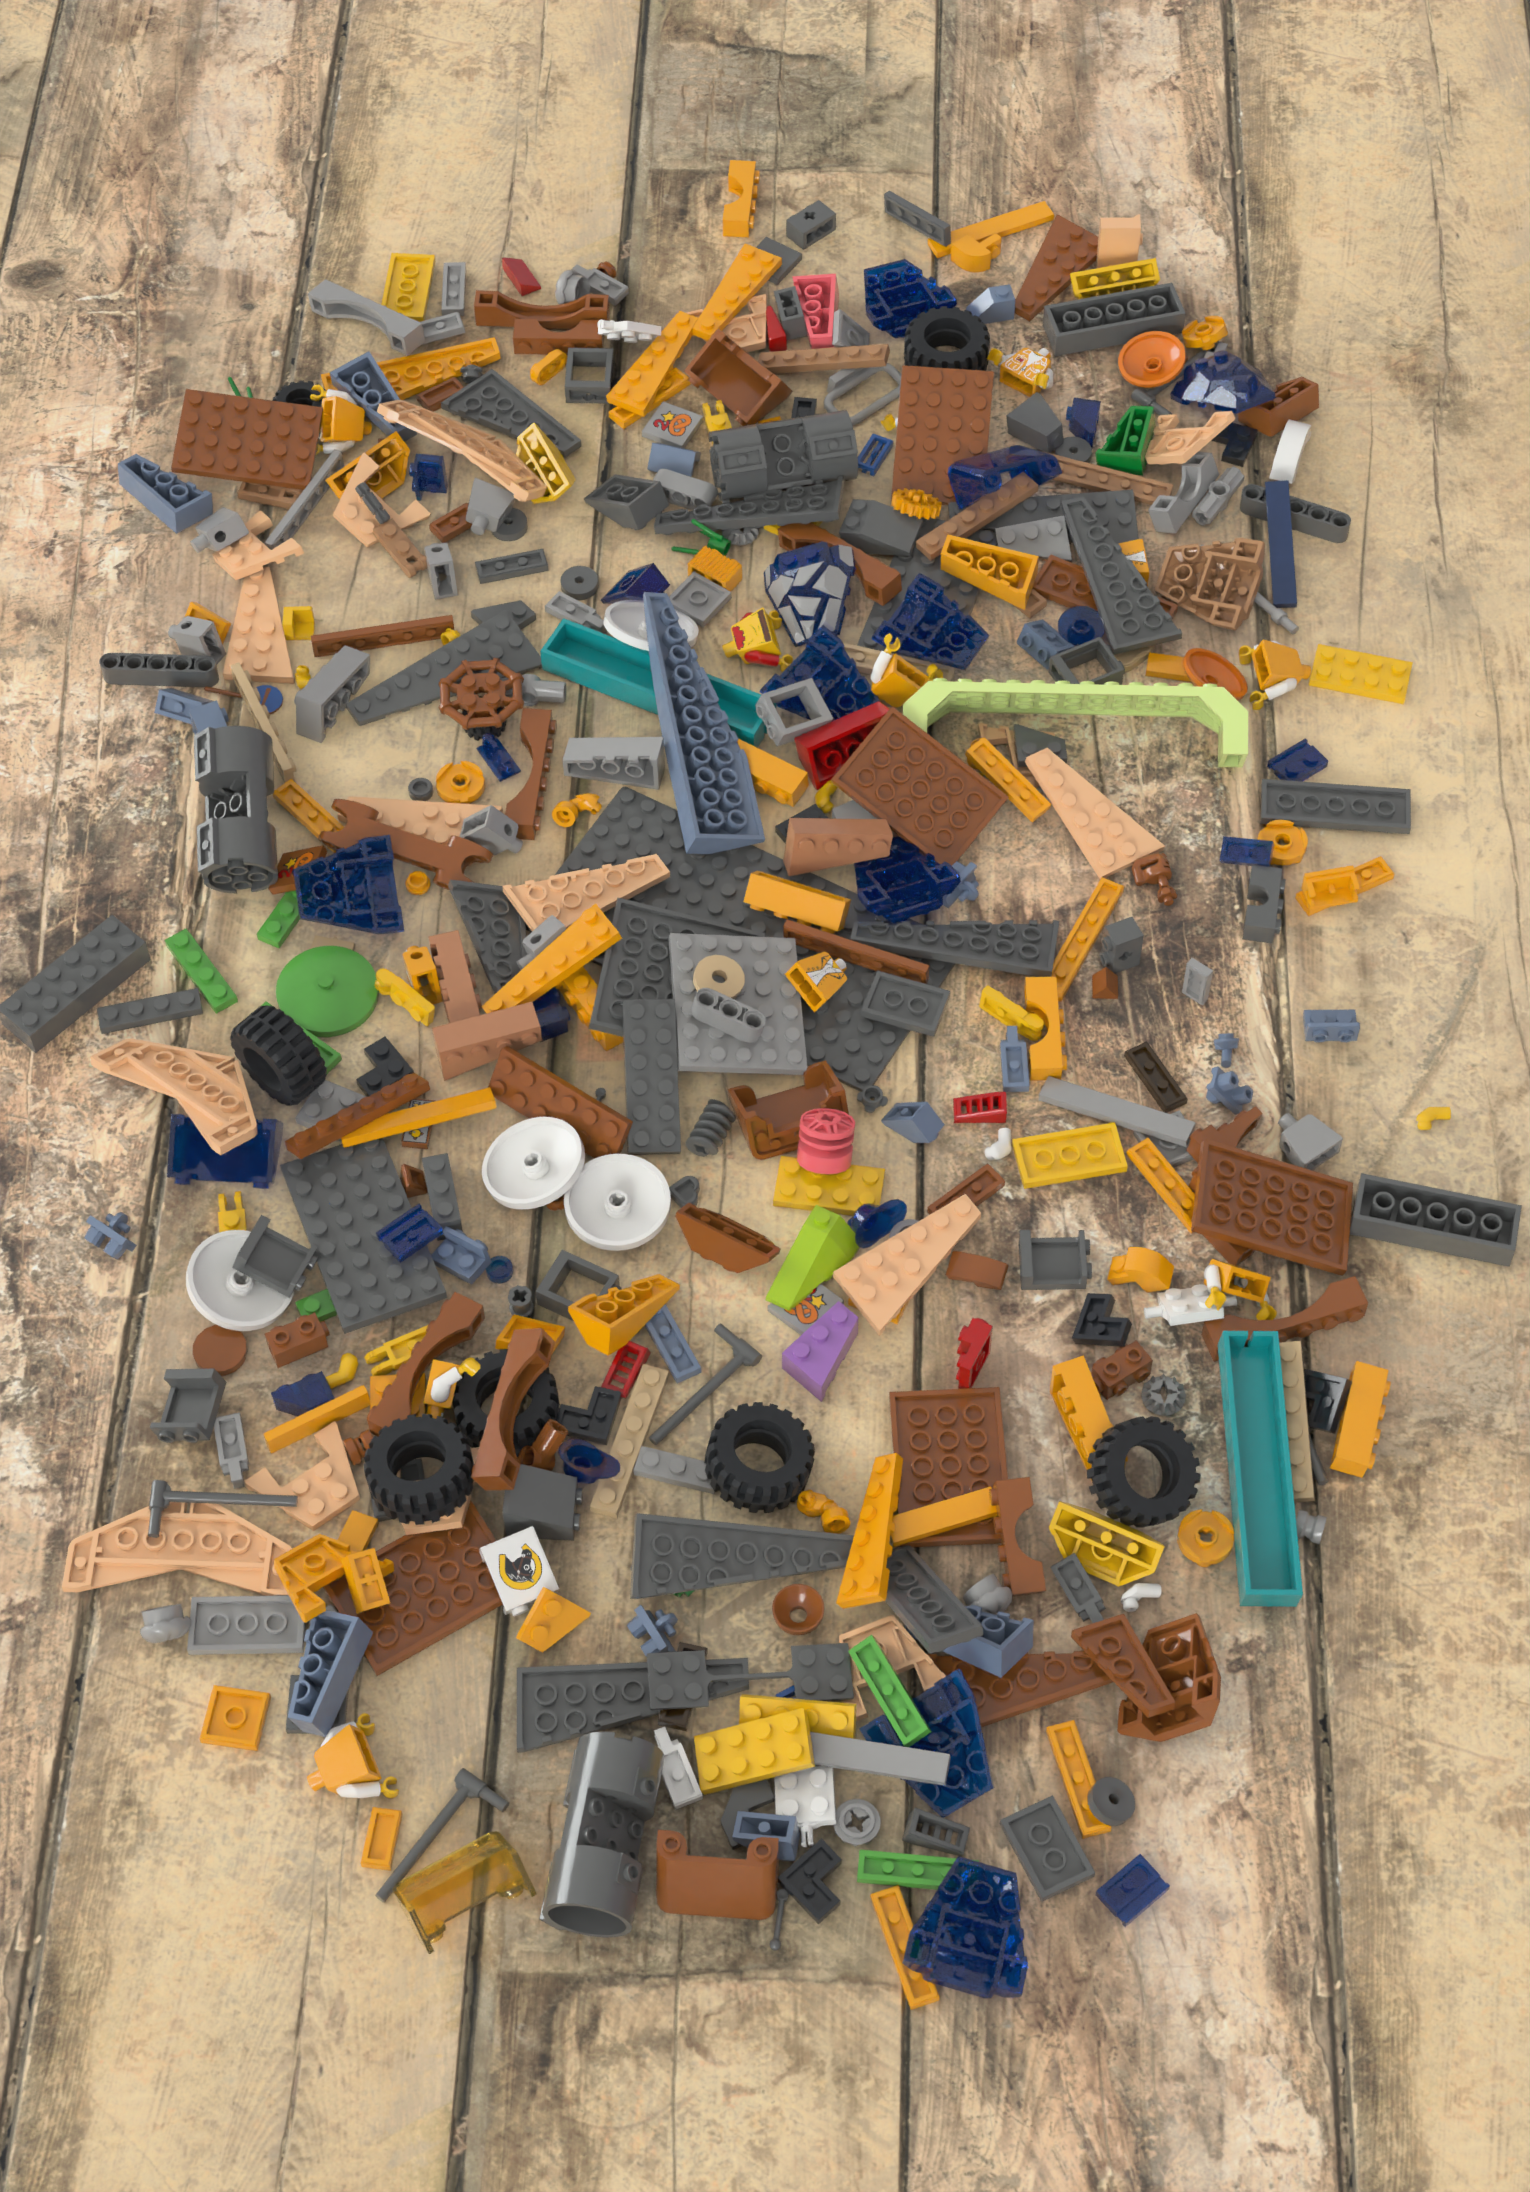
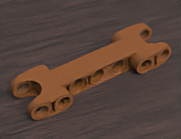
[318,799,493,890]

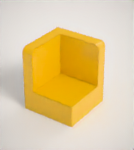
[282,606,315,640]

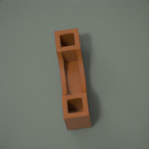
[513,319,605,355]
[989,1477,1046,1597]

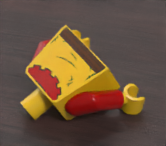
[722,608,794,673]

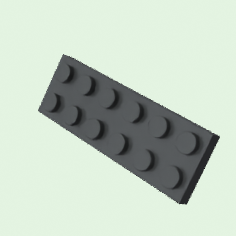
[1260,779,1411,834]
[622,999,681,1155]
[885,1545,983,1654]

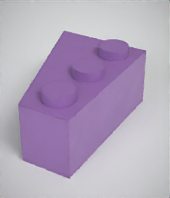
[782,1301,859,1402]

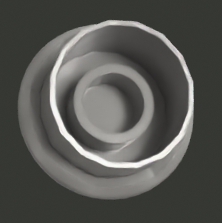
[555,269,590,304]
[963,1574,1012,1615]
[140,1604,191,1643]

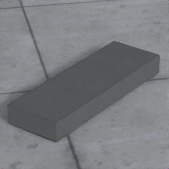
[475,549,549,584]

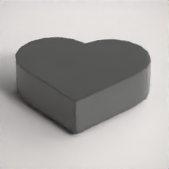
[669,1176,700,1208]

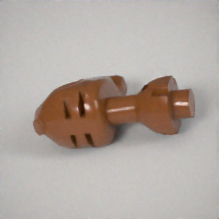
[1132,853,1177,906]

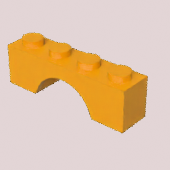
[723,160,760,238]
[1024,977,1067,1081]

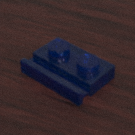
[1267,738,1328,782]
[376,1204,443,1263]
[1095,1854,1170,1927]

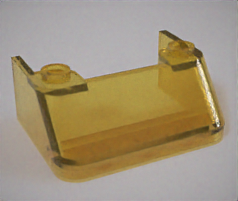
[393,1831,537,1954]

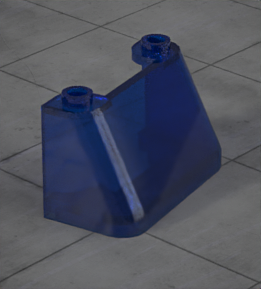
[948,445,1062,510]
[167,1114,283,1189]

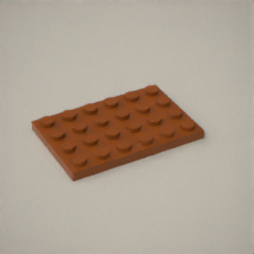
[891,365,994,505]
[171,389,323,490]
[831,706,1009,874]
[1191,1138,1353,1276]
[889,1387,1008,1547]
[323,1500,503,1677]

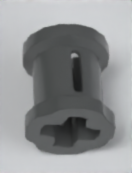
[508,1285,534,1318]

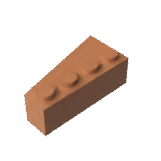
[783,818,893,876]
[428,930,483,1023]
[432,1002,542,1081]

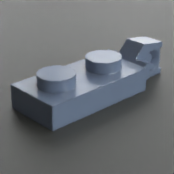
[1000,1026,1030,1092]

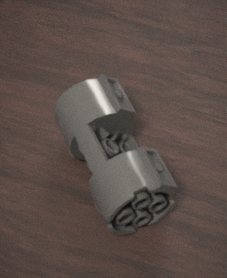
[708,410,858,501]
[194,726,278,894]
[539,1732,664,1937]

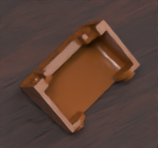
[684,329,793,426]
[727,1060,849,1160]
[656,1830,779,1920]

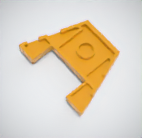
[274,1534,394,1623]

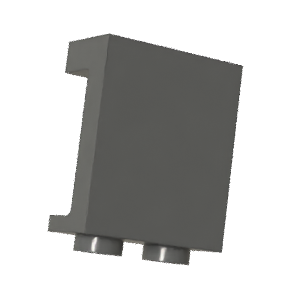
[232,1215,318,1298]
[1018,1230,1092,1290]
[150,1369,227,1443]

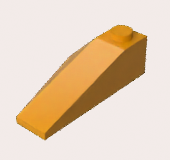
[568,1274,680,1356]

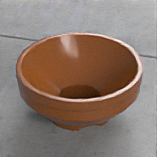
[772,1584,825,1635]

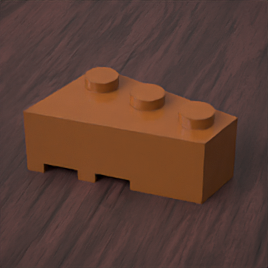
[1237,377,1319,437]

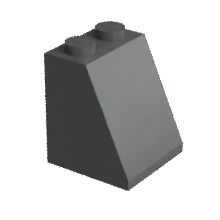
[502,1464,583,1541]

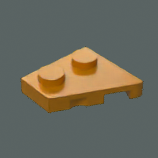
[516,1587,591,1653]

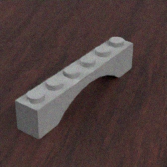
[307,279,425,356]

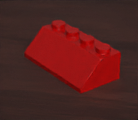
[794,701,889,790]

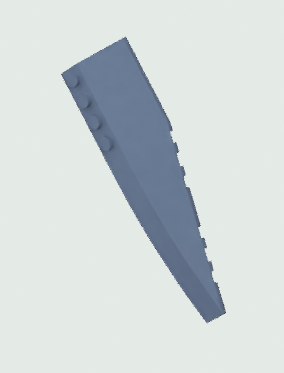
[643,592,765,854]

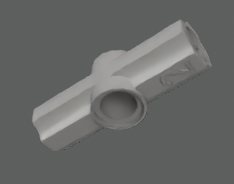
[1192,466,1244,526]
[500,674,567,706]

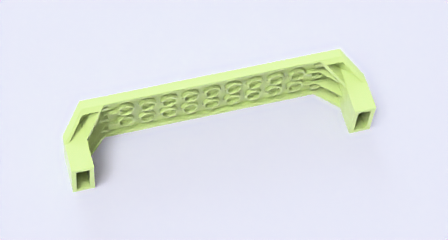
[903,678,1248,767]

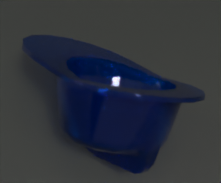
[847,1199,907,1248]
[558,1439,620,1484]

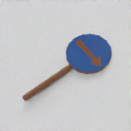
[204,685,283,714]

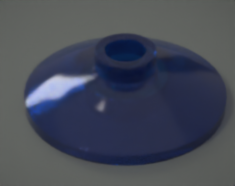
[1058,606,1105,646]

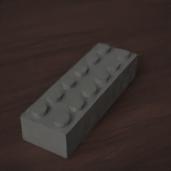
[1043,283,1186,356]
[0,915,151,1053]
[1350,1173,1522,1267]

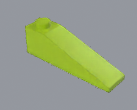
[765,1205,862,1311]

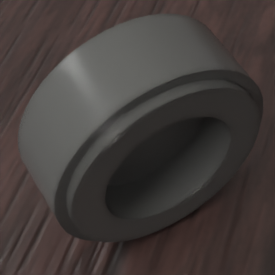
[408,778,433,801]

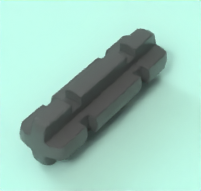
[355,482,390,524]

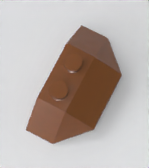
[675,1203,781,1273]

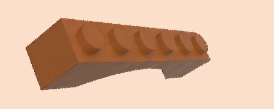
[474,290,610,329]
[777,522,902,606]
[505,708,557,840]
[1201,1276,1368,1362]
[367,1292,485,1437]
[471,1328,555,1491]

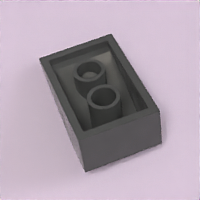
[584,474,669,530]
[839,499,924,556]

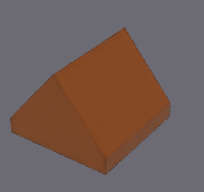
[1092,967,1118,999]
[400,1164,428,1198]

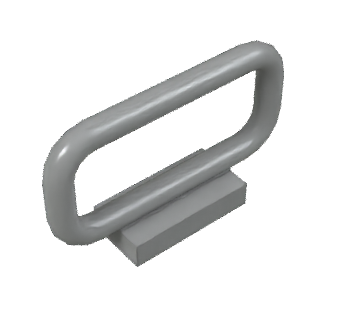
[824,363,901,426]

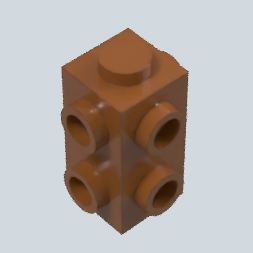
[264,1313,330,1368]
[1091,1340,1153,1400]

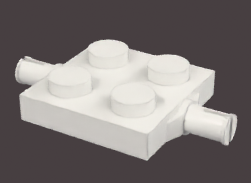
[598,319,661,343]
[1144,1284,1237,1326]
[774,1766,837,1847]

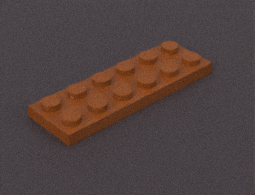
[1032,555,1178,621]
[488,1046,633,1158]

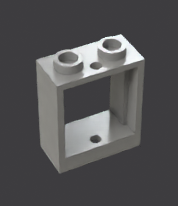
[755,678,833,747]

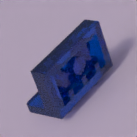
[409,453,448,501]

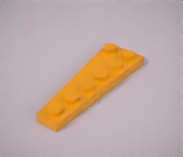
[692,243,782,341]
[606,311,698,417]
[481,903,622,1014]
[836,1453,903,1609]

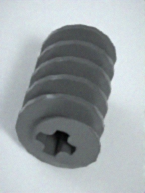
[686,1099,736,1157]

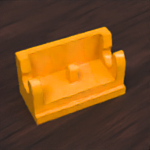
[1301,865,1359,910]
[341,1548,390,1614]

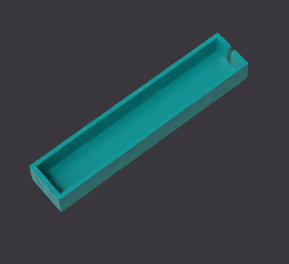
[540,618,776,748]
[1218,1331,1303,1607]

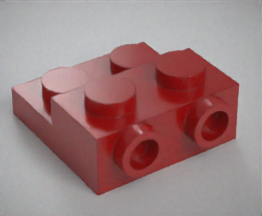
[956,1318,993,1389]

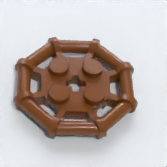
[438,657,525,730]

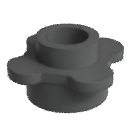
[460,365,483,384]
[857,1085,888,1113]

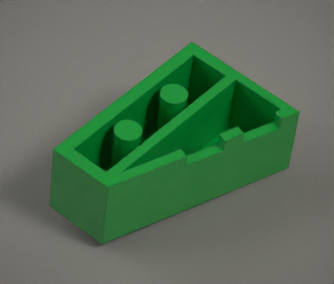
[1095,405,1156,476]

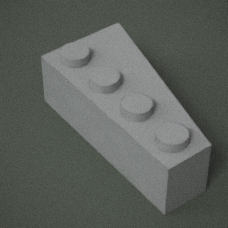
[294,645,370,743]
[563,737,665,790]

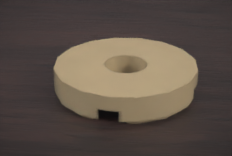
[693,955,745,999]

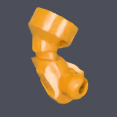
[552,793,602,827]
[797,1490,850,1534]

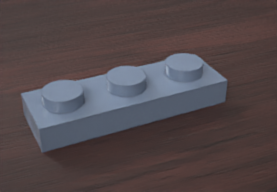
[644,1304,701,1384]

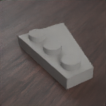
[995,516,1072,563]

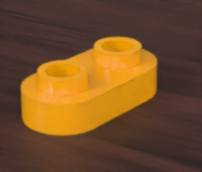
[530,349,567,385]

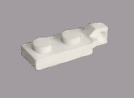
[654,1726,703,1810]

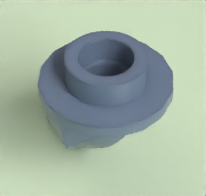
[1213,1033,1239,1068]

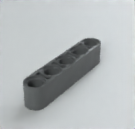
[1240,484,1351,543]
[99,653,219,687]

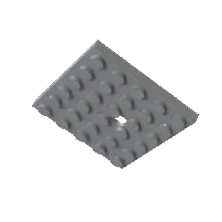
[668,933,807,1075]

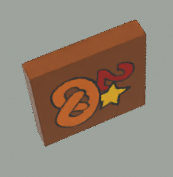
[268,845,328,895]

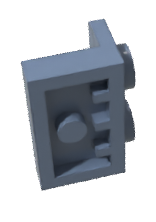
[1017,619,1075,670]
[1303,1009,1360,1043]
[431,1226,492,1285]

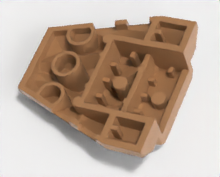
[1154,538,1265,630]

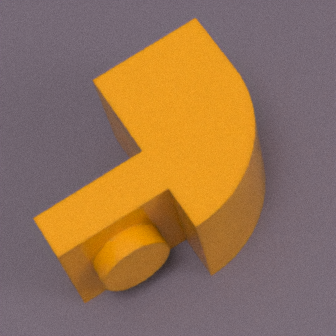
[951,233,1001,272]
[1107,1247,1174,1293]

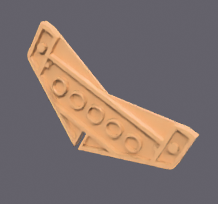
[377,400,547,502]
[90,1039,257,1155]
[62,1489,292,1596]

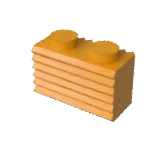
[688,546,742,592]

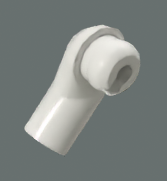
[985,1128,1012,1161]
[1121,1583,1161,1612]

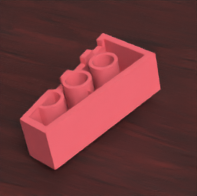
[792,273,839,349]

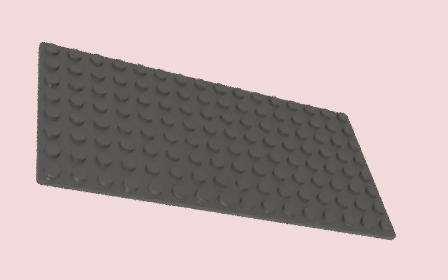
[525,787,956,1092]

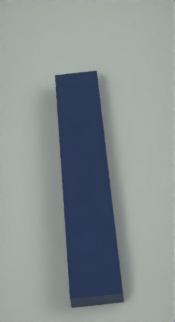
[1265,480,1297,608]

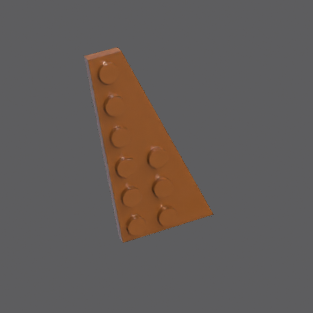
[1015,214,1098,322]
[927,1651,1113,1736]

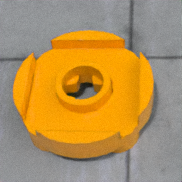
[1182,316,1228,350]
[436,761,485,804]
[1257,820,1308,865]
[1177,1509,1234,1567]

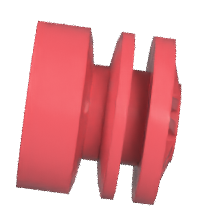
[797,1108,855,1174]

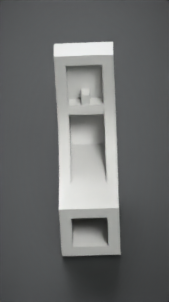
[1269,419,1311,484]

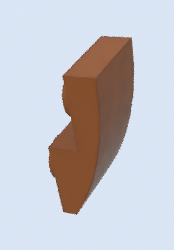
[945,1251,1009,1290]

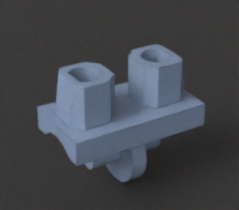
[935,861,979,908]
[1206,1066,1253,1114]
[84,1212,137,1260]
[627,1605,678,1657]

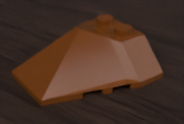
[1117,1613,1221,1742]

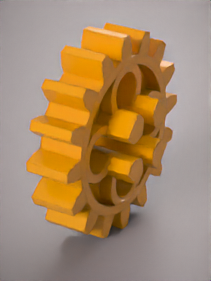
[891,488,942,520]

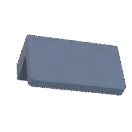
[647,443,701,477]
[154,688,213,724]

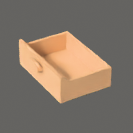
[1096,214,1143,268]

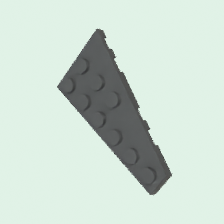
[441,369,582,458]
[448,879,527,994]

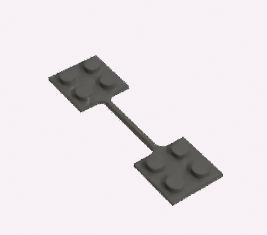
[647,1643,854,1710]

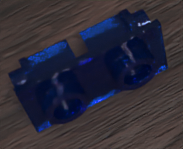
[476,733,521,782]

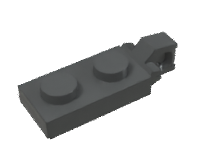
[1050,1553,1106,1623]

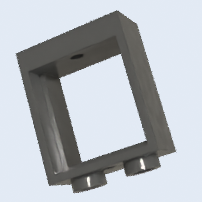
[565,348,614,404]
[1049,637,1125,685]
[536,1250,622,1321]

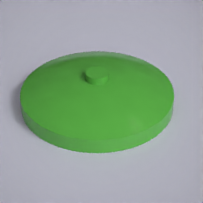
[276,946,379,1037]

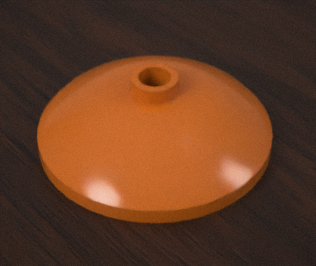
[1118,331,1186,388]
[1183,648,1248,701]

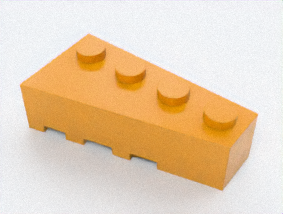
[941,534,1039,610]
[1049,1355,1128,1481]

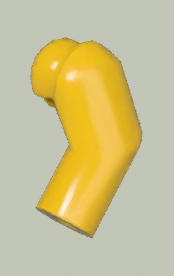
[295,665,311,690]
[815,780,837,813]
[1416,1107,1451,1130]
[325,1353,358,1389]

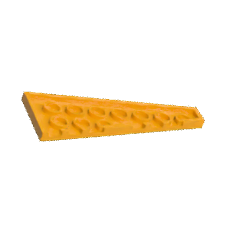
[321,337,501,416]

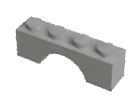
[1148,452,1219,533]

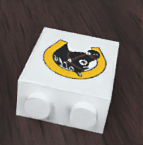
[479,1526,559,1616]

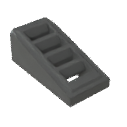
[902,1808,970,1857]

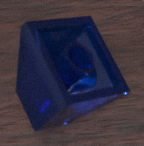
[601,563,670,604]

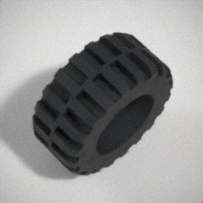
[904,306,990,371]
[230,1005,327,1106]
[452,1349,560,1458]
[704,1402,815,1513]
[364,1414,475,1525]
[1087,1416,1201,1528]

